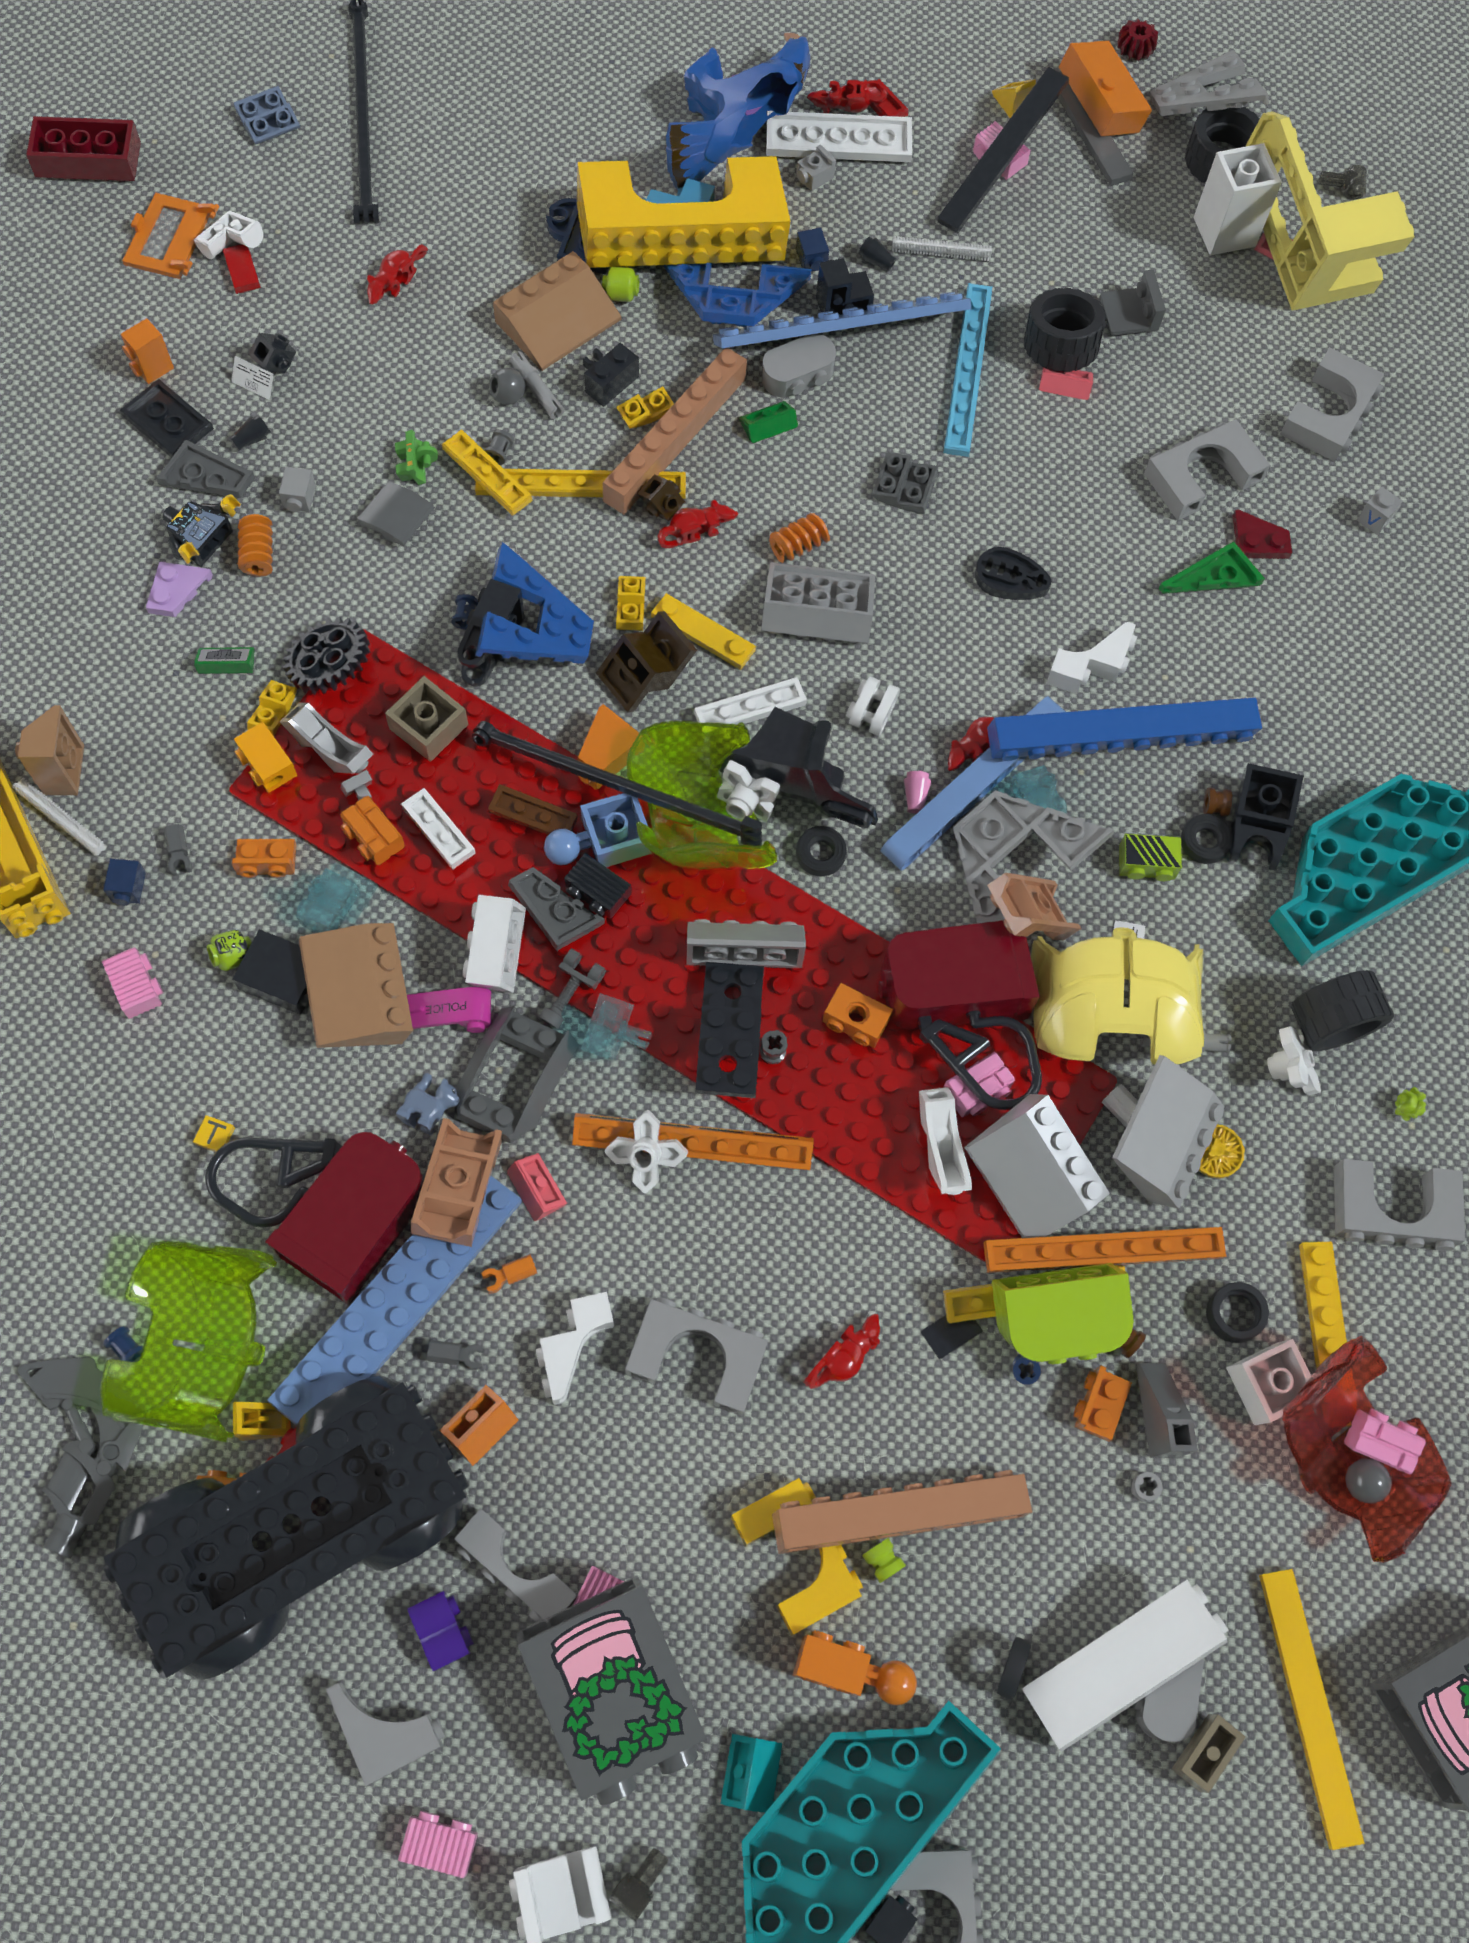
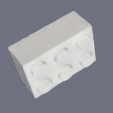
[463,895,526,993]

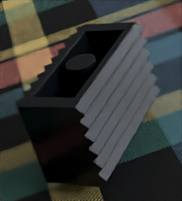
[564,853,632,919]

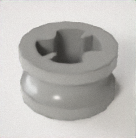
[1131,1472,1163,1502]

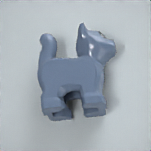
[396,1073,460,1136]

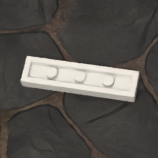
[694,677,807,736]

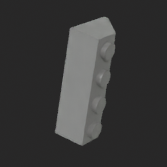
[686,919,806,968]

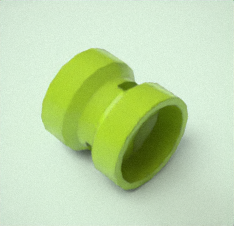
[862,1538,906,1584]

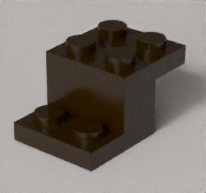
[596,611,697,712]

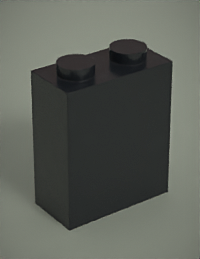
[232,929,310,1015]

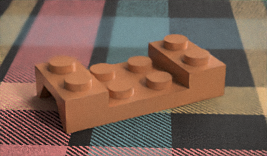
[987,873,1082,941]
[411,1118,502,1247]

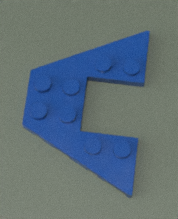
[663,263,812,327]
[476,542,594,664]

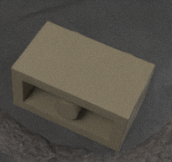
[1172,1714,1246,1793]

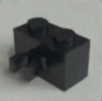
[583,342,639,407]

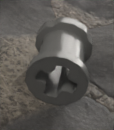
[484,429,514,465]
[760,1030,788,1064]

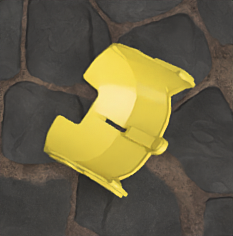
[1031,927,1204,1064]

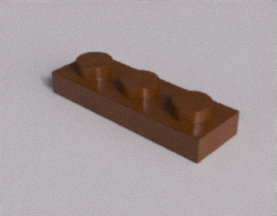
[488,784,578,835]

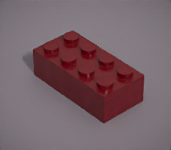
[26,116,141,181]

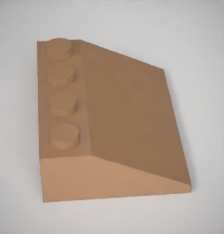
[493,251,622,371]
[299,923,413,1048]

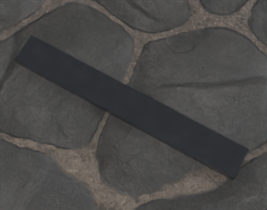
[937,67,1069,234]

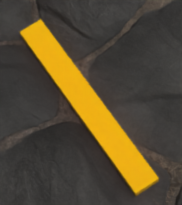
[475,469,686,499]
[1259,1569,1365,1850]

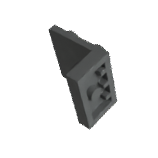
[1099,270,1166,336]

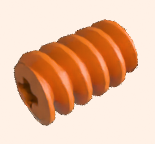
[769,513,830,563]
[237,514,273,577]

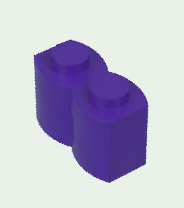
[407,1591,474,1672]

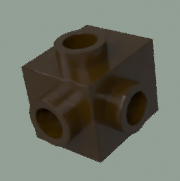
[637,474,685,521]

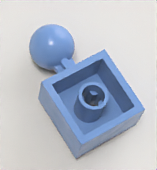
[544,793,653,867]

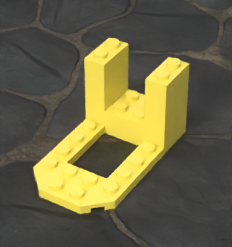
[1246,111,1415,311]

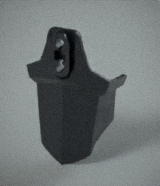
[720,707,878,828]

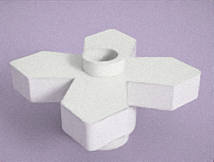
[717,760,780,822]
[1267,1026,1321,1095]
[604,1110,688,1193]

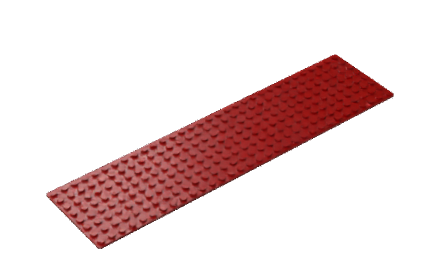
[229,629,1117,1263]

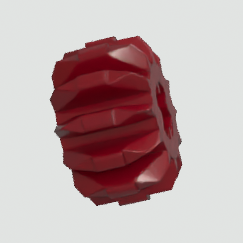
[1117,18,1158,62]

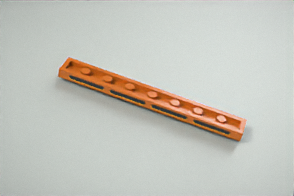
[572,1113,814,1170]
[984,1227,1227,1273]

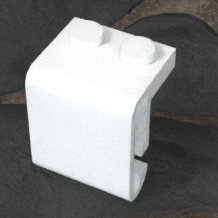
[509,1846,612,1943]

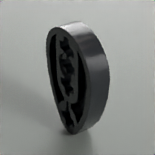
[975,547,1052,600]

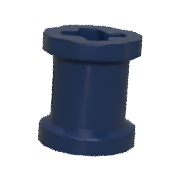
[451,594,478,630]
[103,1326,146,1368]
[1012,1354,1041,1385]

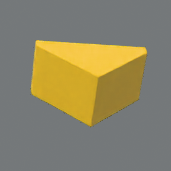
[992,79,1036,118]
[233,1402,291,1441]

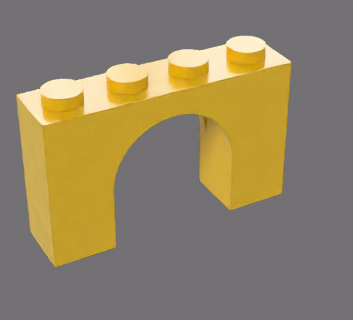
[731,1478,863,1636]

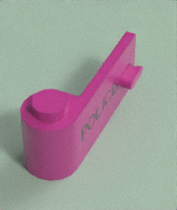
[407,986,491,1033]

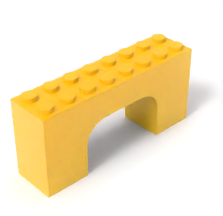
[577,156,791,268]

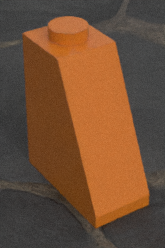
[578,704,644,790]

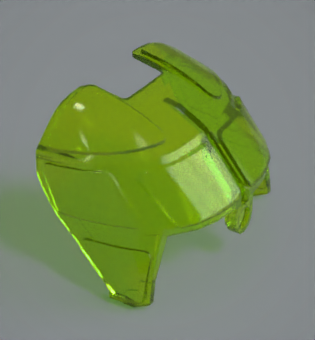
[627,721,777,869]
[100,1241,277,1442]

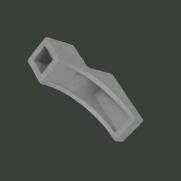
[280,703,373,774]

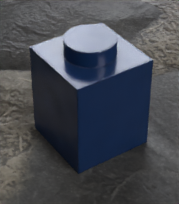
[796,228,829,271]
[103,858,146,906]

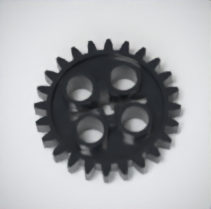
[283,617,371,695]

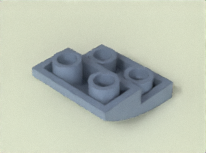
[234,86,300,145]

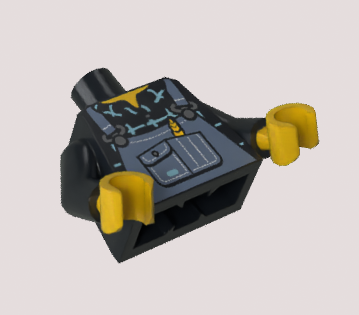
[162,494,241,567]

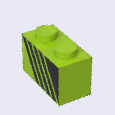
[1119,834,1182,882]

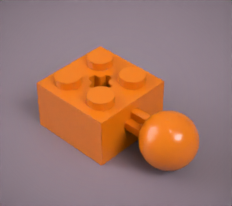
[792,1630,917,1705]

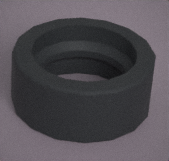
[1206,1282,1269,1343]

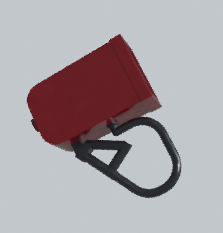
[878,920,1042,1110]
[205,1132,424,1306]

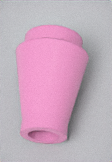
[904,771,931,814]

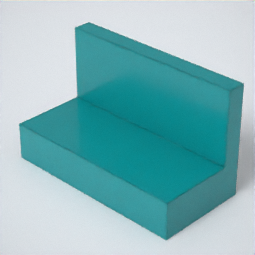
[720,1733,782,1813]

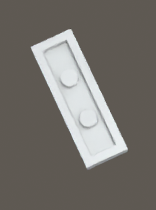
[401,788,476,869]

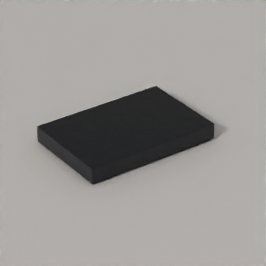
[120,379,214,458]

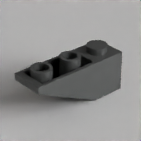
[1136,1363,1198,1458]

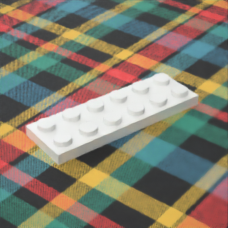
[766,111,912,162]

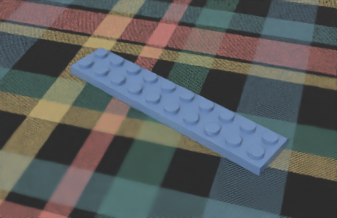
[713,292,971,348]
[267,1176,522,1426]

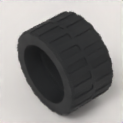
[1185,107,1260,184]
[1024,287,1106,372]
[1291,970,1394,1051]

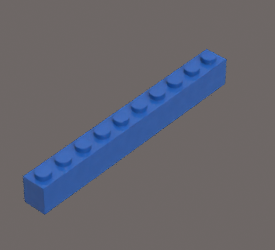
[987,697,1262,761]

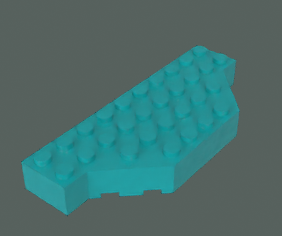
[1268,773,1469,966]
[742,1701,1001,1943]

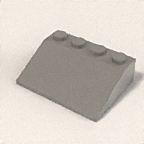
[761,562,875,644]
[1112,1055,1225,1209]
[964,1094,1110,1238]

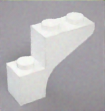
[1046,622,1137,694]
[919,1087,972,1195]
[536,1292,614,1405]

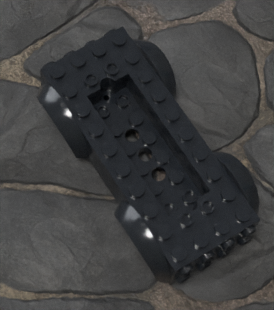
[103,1376,469,1680]

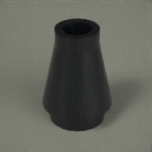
[858,236,897,272]
[230,414,271,451]

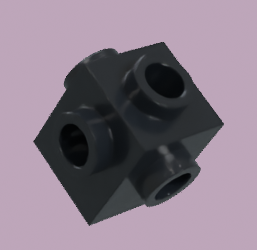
[248,333,296,373]

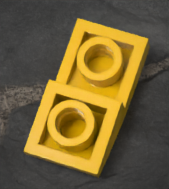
[617,386,674,429]
[616,576,646,631]
[247,680,297,736]

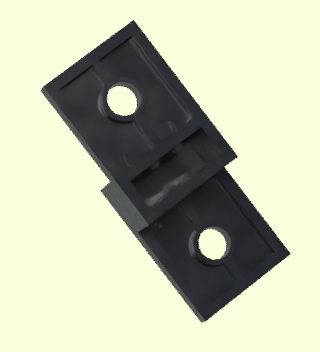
[695,962,764,1098]

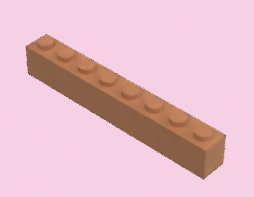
[603,348,747,515]
[772,1470,1033,1554]

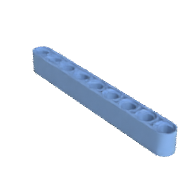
[880,696,1066,871]

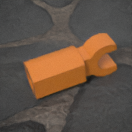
[481,1254,538,1294]

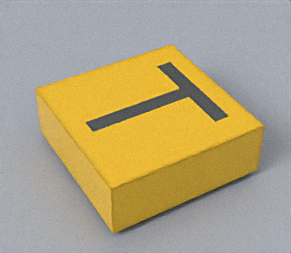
[193,1115,235,1152]

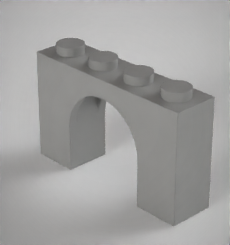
[1280,347,1384,462]
[1144,419,1271,521]
[1334,1159,1465,1251]
[625,1298,768,1416]
[891,1848,983,1943]

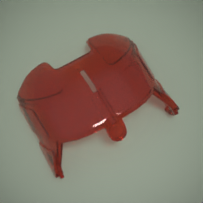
[1282,1336,1452,1563]

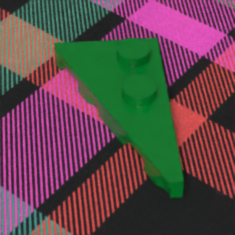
[1159,541,1265,594]

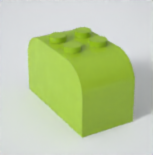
[991,1263,1134,1364]

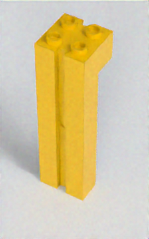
[0,759,71,939]

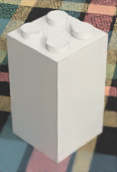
[1193,143,1282,256]

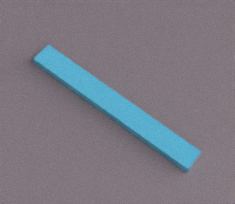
[943,283,993,457]

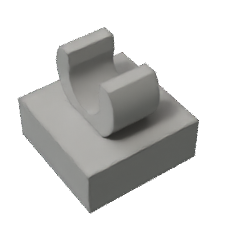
[341,770,372,800]

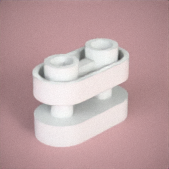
[846,676,900,736]

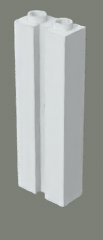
[1022,1580,1229,1751]

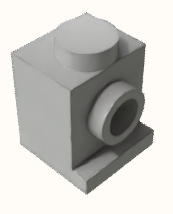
[796,144,836,191]

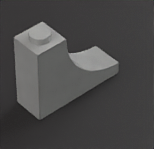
[326,1683,446,1786]

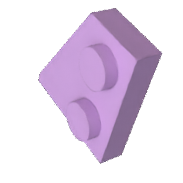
[146,562,213,617]

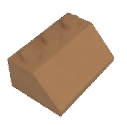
[15,705,84,796]

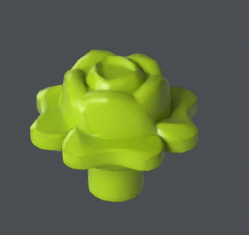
[1395,1087,1426,1121]

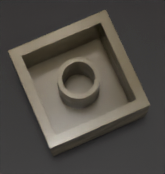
[385,676,468,762]

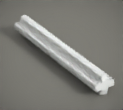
[892,236,992,261]
[13,778,106,856]

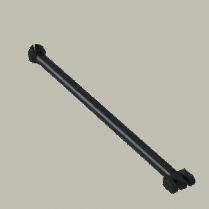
[348,0,380,224]
[472,721,762,849]

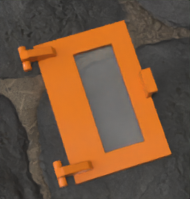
[122,192,219,279]

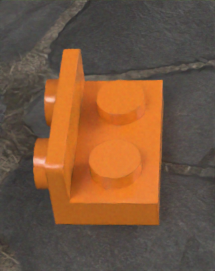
[232,839,296,878]
[1073,1365,1132,1442]

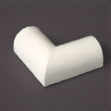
[194,211,263,260]

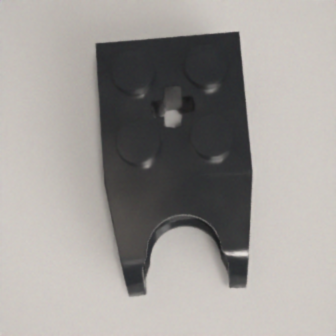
[457,579,525,687]
[1230,763,1304,871]

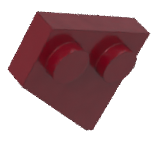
[1232,510,1292,559]

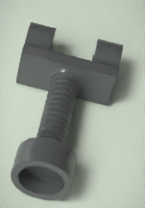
[539,948,606,1029]

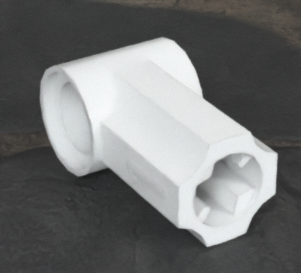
[1102,1084,1138,1127]

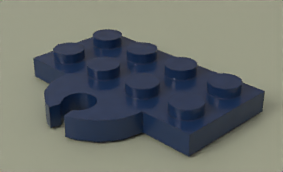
[546,198,608,275]

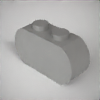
[762,333,836,398]
[1132,1659,1204,1742]

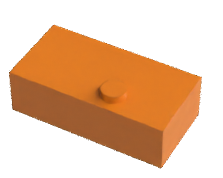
[1059,41,1152,136]

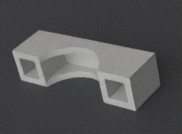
[454,1508,578,1623]

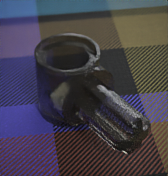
[1318,165,1367,200]
[608,1848,668,1922]

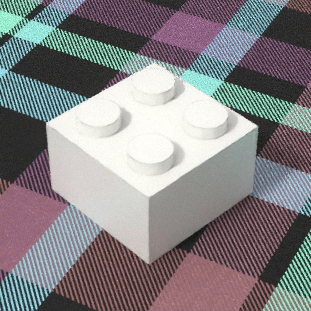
[1226,1339,1322,1425]

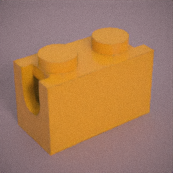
[234,722,297,793]

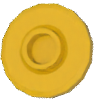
[1198,1124,1245,1179]

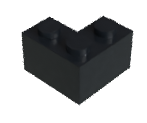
[816,258,874,314]

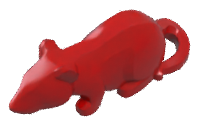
[807,80,887,114]
[367,244,428,304]
[657,500,738,548]
[948,715,1017,771]
[803,1314,880,1389]

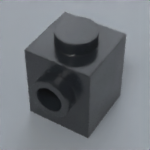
[863,1894,918,1943]

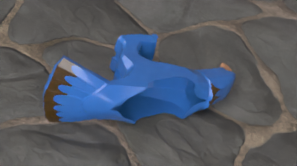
[666,33,810,190]

